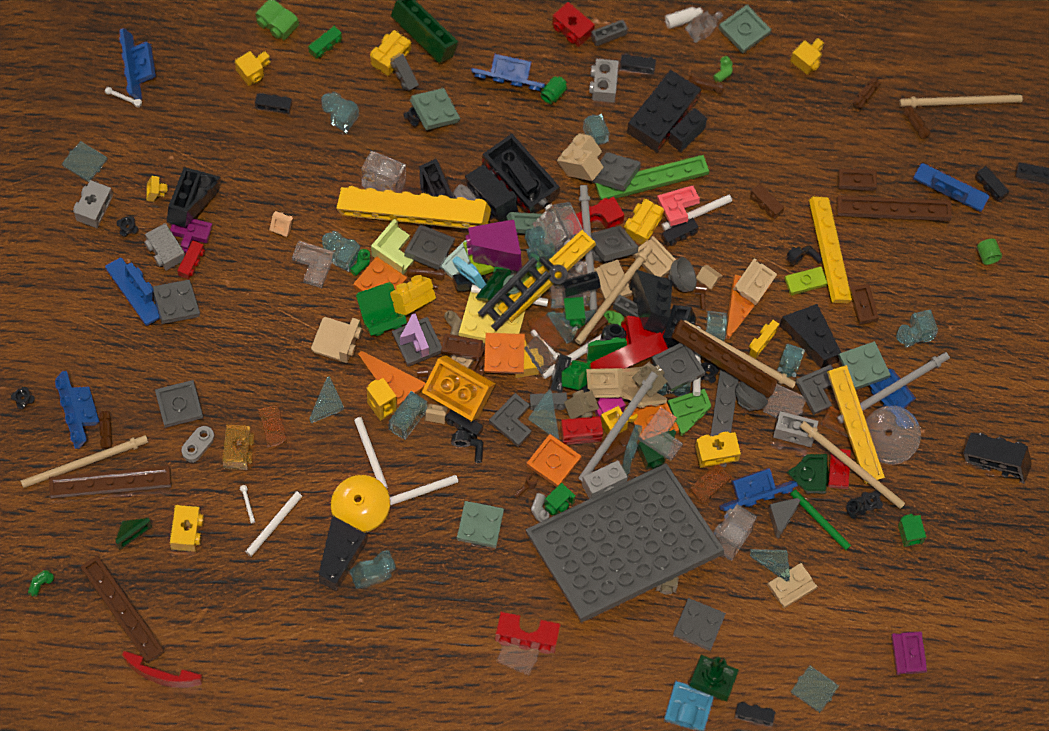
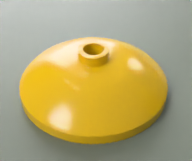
[331,475,391,533]

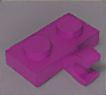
[170,219,212,253]

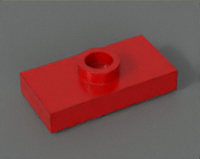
[828,449,851,489]

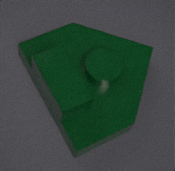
[787,454,828,493]

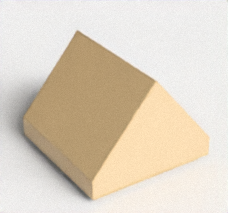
[696,265,722,290]
[425,404,448,424]

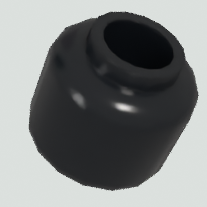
[600,324,627,341]

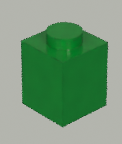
[563,297,586,329]
[898,514,926,547]

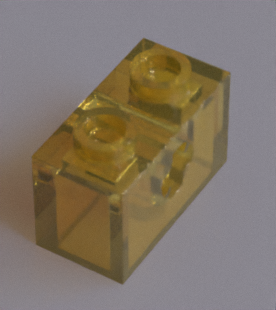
[223,424,254,470]

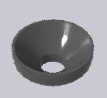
[668,257,697,292]
[736,381,768,411]

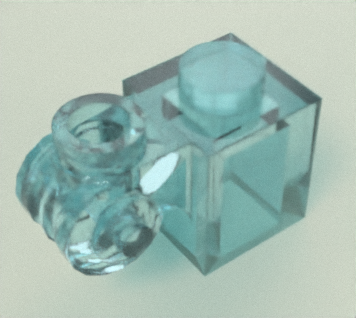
[322,92,359,133]
[525,226,556,267]
[322,231,361,272]
[896,309,938,347]
[777,344,805,377]

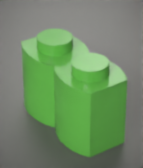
[256,0,299,40]

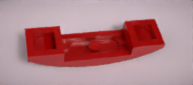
[590,332,668,369]
[122,651,203,688]

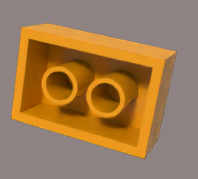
[422,355,495,421]

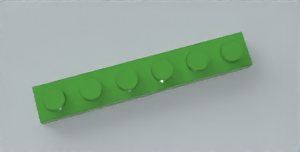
[595,155,709,201]

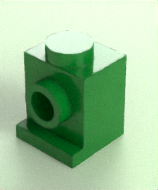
[562,360,591,390]
[544,483,576,516]

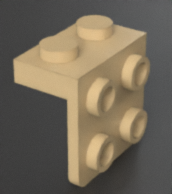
[311,317,362,363]
[621,367,667,408]

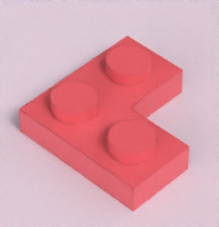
[657,186,700,226]

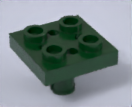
[689,655,739,702]

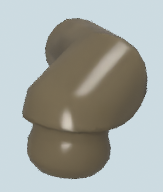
[444,310,462,336]

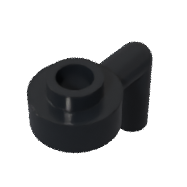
[787,245,823,266]
[538,256,568,284]
[451,430,484,463]

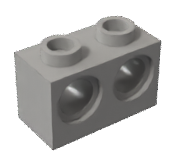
[589,59,619,102]

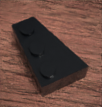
[419,158,456,229]
[465,165,519,222]
[166,167,221,227]
[629,269,673,334]
[779,304,841,368]
[964,433,1032,484]
[319,515,367,592]

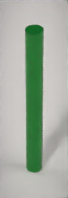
[790,489,851,551]

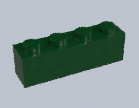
[391,0,458,63]

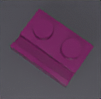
[891,632,927,675]

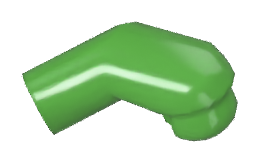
[713,56,733,82]
[604,310,624,326]

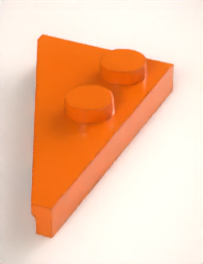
[724,274,770,339]
[358,351,426,408]

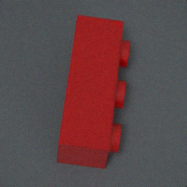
[177,241,205,280]

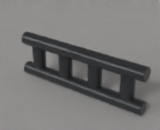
[478,257,551,331]

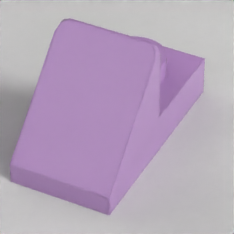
[400,314,429,358]

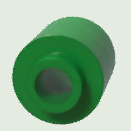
[540,76,567,104]

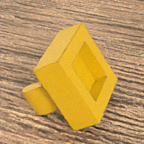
[146,176,167,202]

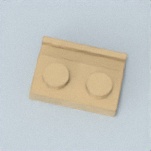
[632,236,676,277]
[733,258,777,305]
[594,260,632,301]
[586,368,624,398]
[767,563,818,609]

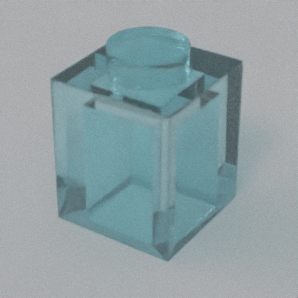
[583,114,610,145]

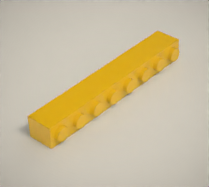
[336,186,491,229]

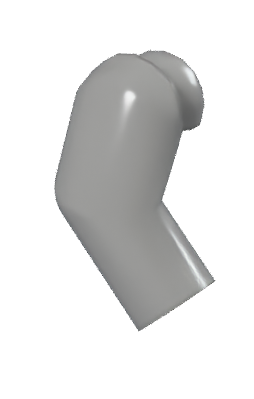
[531,493,549,522]

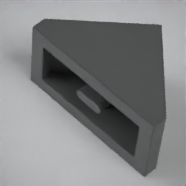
[768,498,801,538]

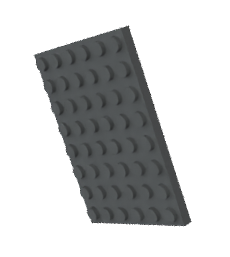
[526,463,724,623]

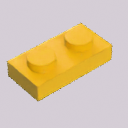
[749,320,779,359]

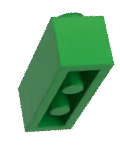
[308,26,342,59]

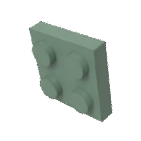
[719,5,771,53]
[410,88,460,130]
[838,341,890,390]
[457,501,504,548]

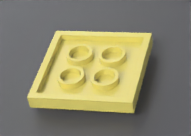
[459,292,526,343]

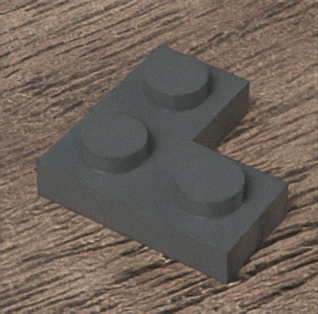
[795,365,833,415]
[489,393,532,447]

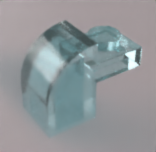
[705,311,727,341]
[350,550,396,589]

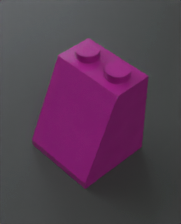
[465,220,522,271]

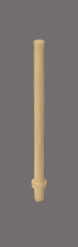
[900,95,1022,108]
[575,245,653,345]
[684,320,796,388]
[799,421,905,509]
[21,435,148,488]

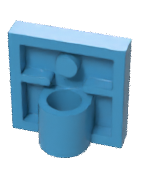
[664,681,714,731]

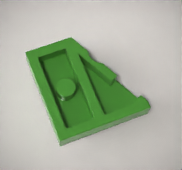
[668,389,711,436]

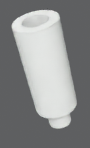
[665,7,702,29]

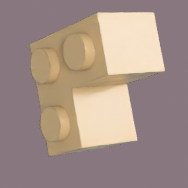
[557,134,604,181]

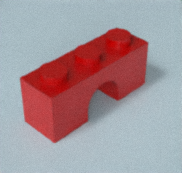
[563,197,625,240]
[495,612,560,654]

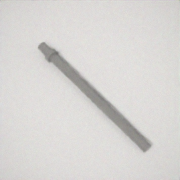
[579,185,597,311]
[837,352,950,424]
[578,371,658,481]

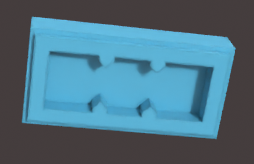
[452,256,486,289]

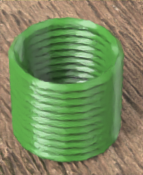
[977,238,1002,265]

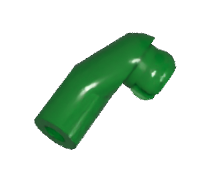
[349,249,371,276]
[28,570,54,597]

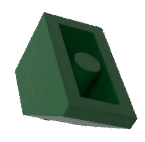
[637,429,676,470]

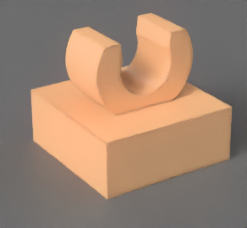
[270,211,293,237]

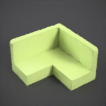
[371,219,414,275]

